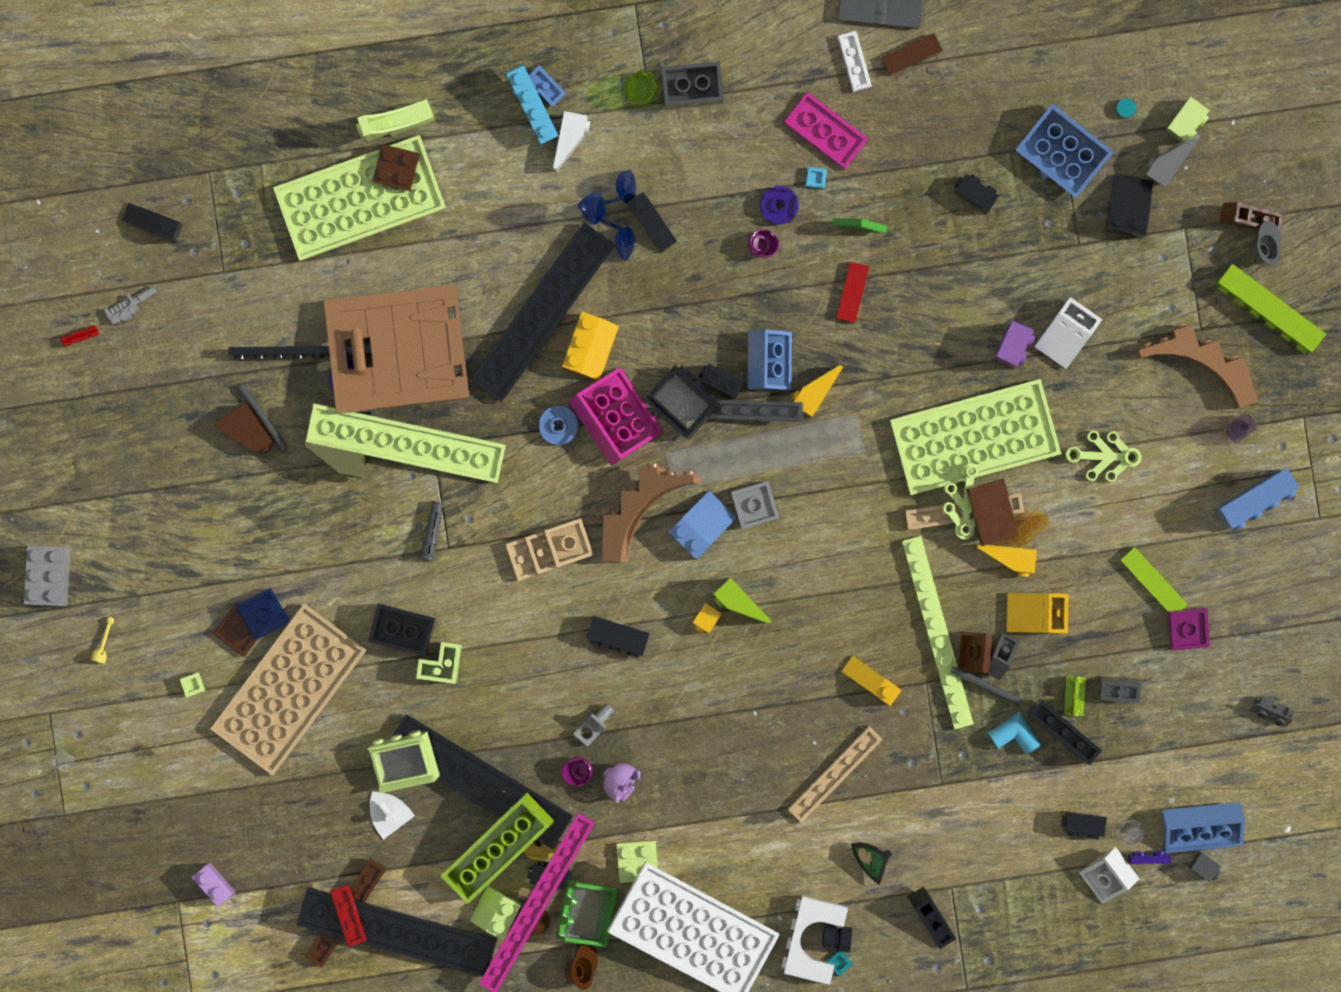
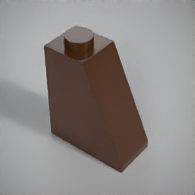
[214,403,274,454]

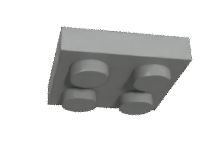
[731,481,779,529]

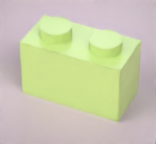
[1165,97,1210,142]

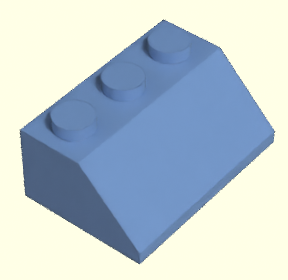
[748,329,792,390]

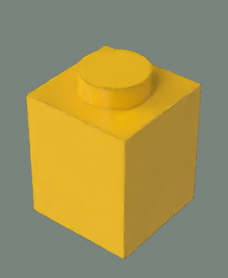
[693,603,722,634]

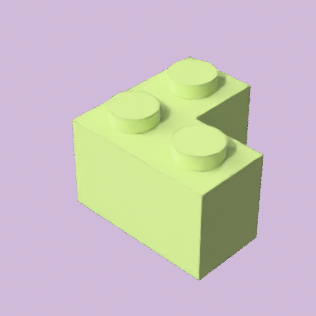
[416,642,462,684]

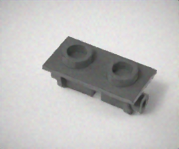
[1250,696,1294,727]

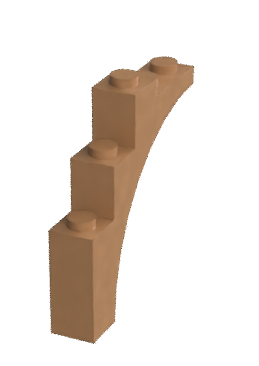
[1136,323,1259,409]
[603,464,701,562]

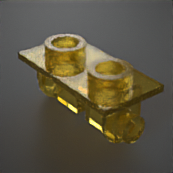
[1012,508,1050,548]

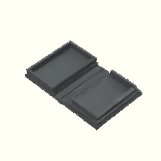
[839,0,923,29]

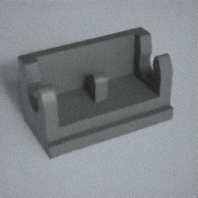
[1098,676,1141,703]

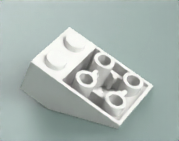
[1034,297,1102,369]

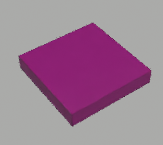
[1167,607,1210,651]

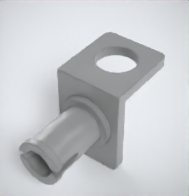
[574,704,614,747]

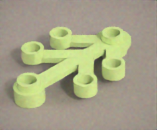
[1065,430,1142,482]
[942,463,979,539]

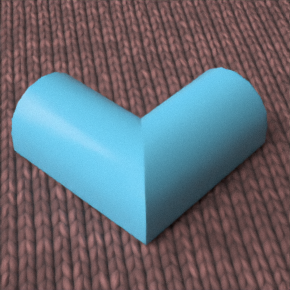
[987,711,1042,755]

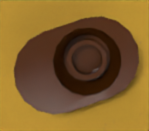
[565,944,598,990]

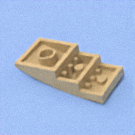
[505,518,593,582]

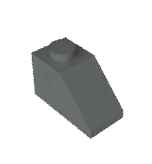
[987,633,1020,680]

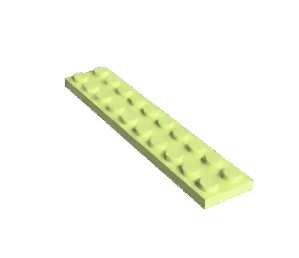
[306,403,506,483]

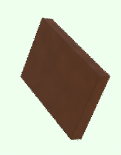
[966,479,1018,546]

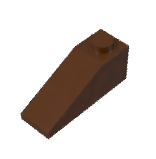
[1220,202,1283,231]

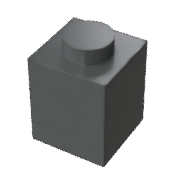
[1188,851,1221,882]

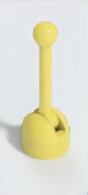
[90,617,114,664]

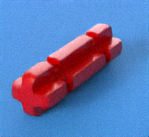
[61,325,99,347]

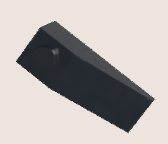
[627,192,677,253]
[121,203,183,243]
[907,886,956,949]

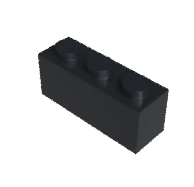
[587,616,650,658]

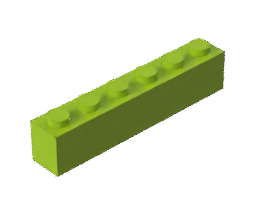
[1215,264,1326,354]

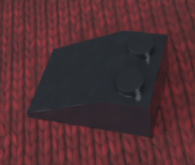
[1104,174,1153,238]

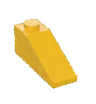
[791,365,843,418]
[976,544,1037,577]
[841,656,902,706]

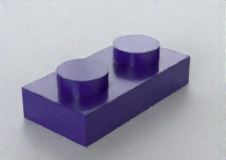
[1128,850,1171,864]

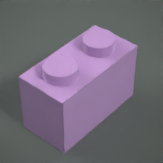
[192,863,235,907]

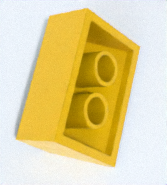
[562,312,619,381]

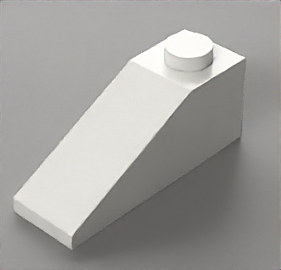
[553,111,591,172]

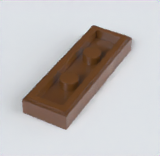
[881,33,943,76]

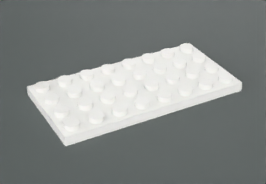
[607,862,780,992]

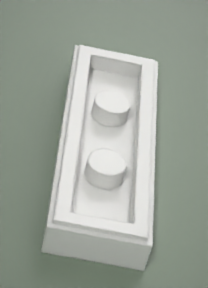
[837,31,872,92]

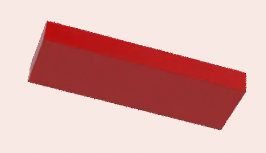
[836,262,869,323]
[330,884,367,947]

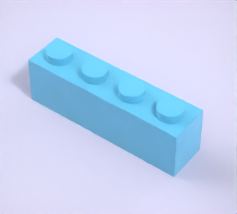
[506,63,558,144]

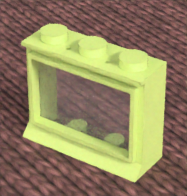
[367,730,440,793]

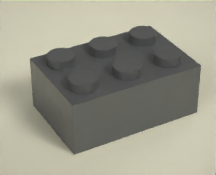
[662,61,724,109]

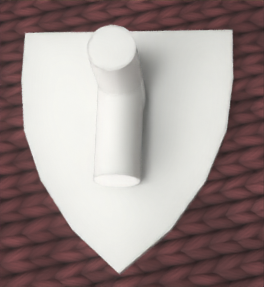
[370,792,415,840]

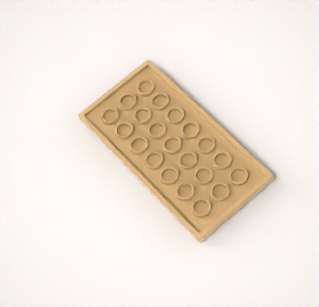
[210,603,367,776]

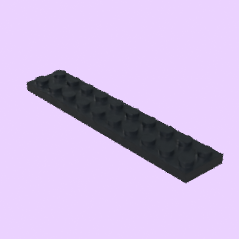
[470,222,616,403]
[391,714,573,849]
[297,887,497,977]

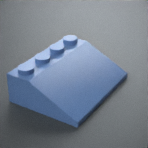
[1016,103,1114,198]

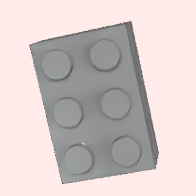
[24,545,71,606]

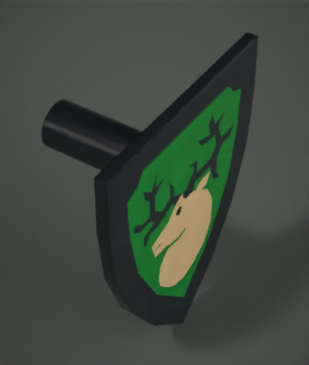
[851,842,892,885]

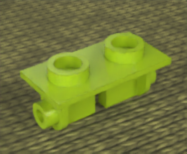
[1064,676,1086,716]

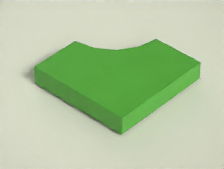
[832,218,888,233]

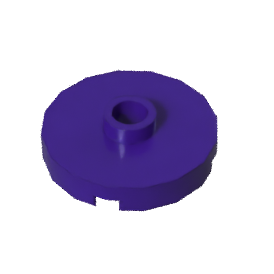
[760,186,799,225]

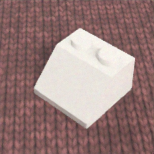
[1079,847,1139,904]

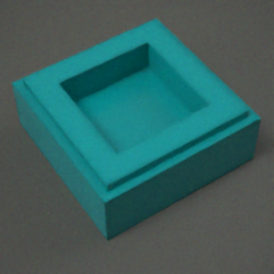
[826,951,853,977]

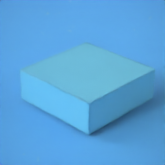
[805,167,827,189]

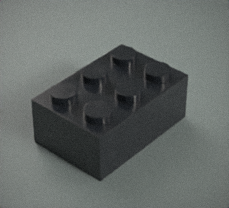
[368,603,437,656]

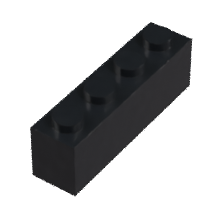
[1027,699,1102,765]

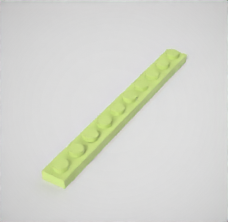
[902,536,973,729]

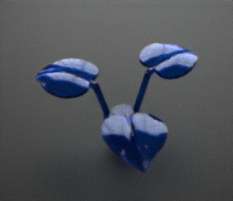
[577,169,636,261]

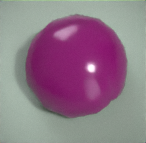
[748,229,779,259]
[562,757,593,787]

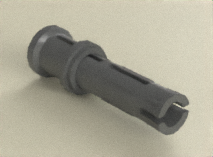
[418,501,444,561]

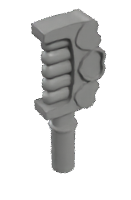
[105,286,157,325]

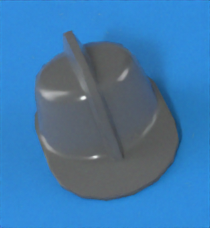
[1250,221,1281,266]

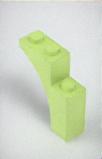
[356,99,435,142]

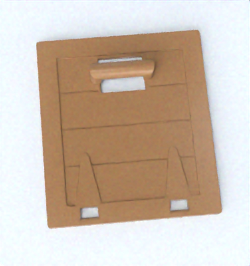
[324,285,469,414]

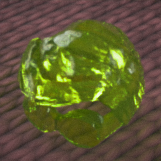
[623,69,659,105]

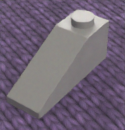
[1146,133,1200,187]

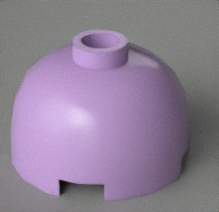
[603,763,641,803]

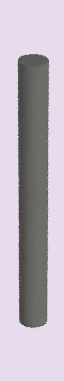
[237,384,288,452]
[950,666,1023,706]

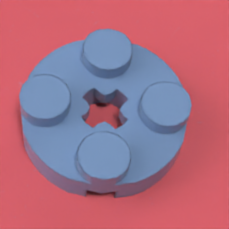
[539,406,578,445]

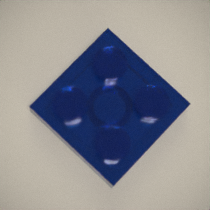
[236,588,290,641]

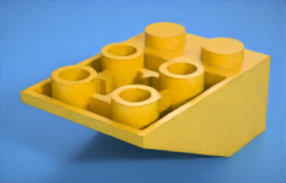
[1007,593,1069,633]

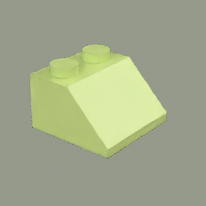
[470,885,522,940]

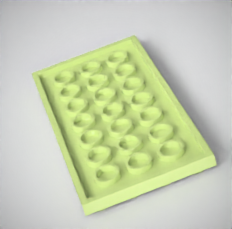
[273,135,446,261]
[890,379,1061,495]

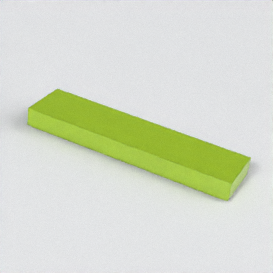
[1120,547,1188,611]

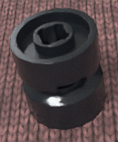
[822,924,852,953]

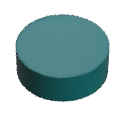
[1116,98,1136,119]

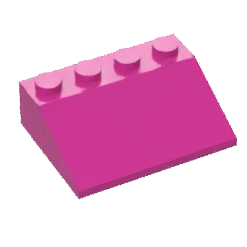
[568,368,663,466]

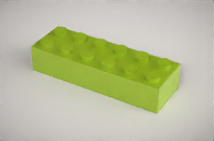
[441,793,554,904]

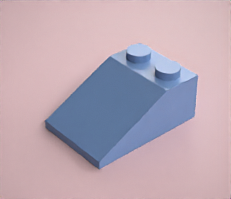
[669,491,737,560]

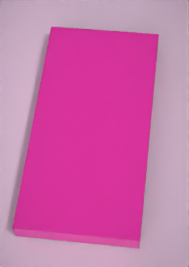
[783,92,868,170]

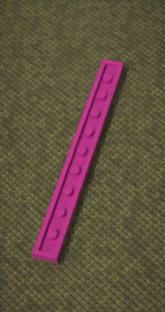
[479,812,595,992]

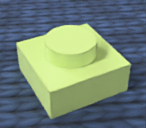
[180,672,206,698]

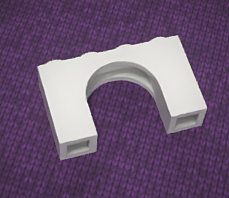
[781,895,848,985]

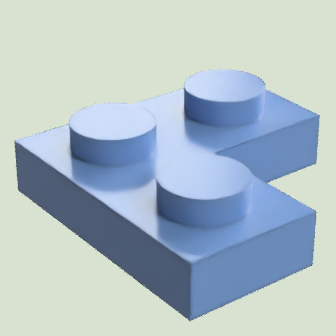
[512,65,567,107]

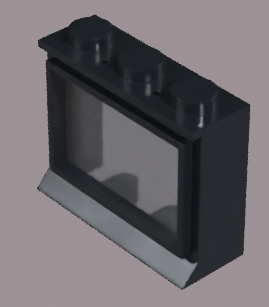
[643,364,720,440]

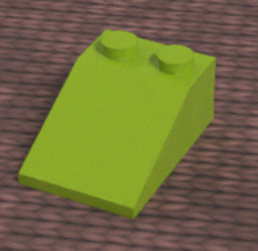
[713,578,771,623]

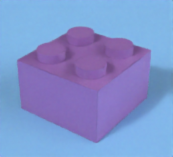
[993,321,1035,369]

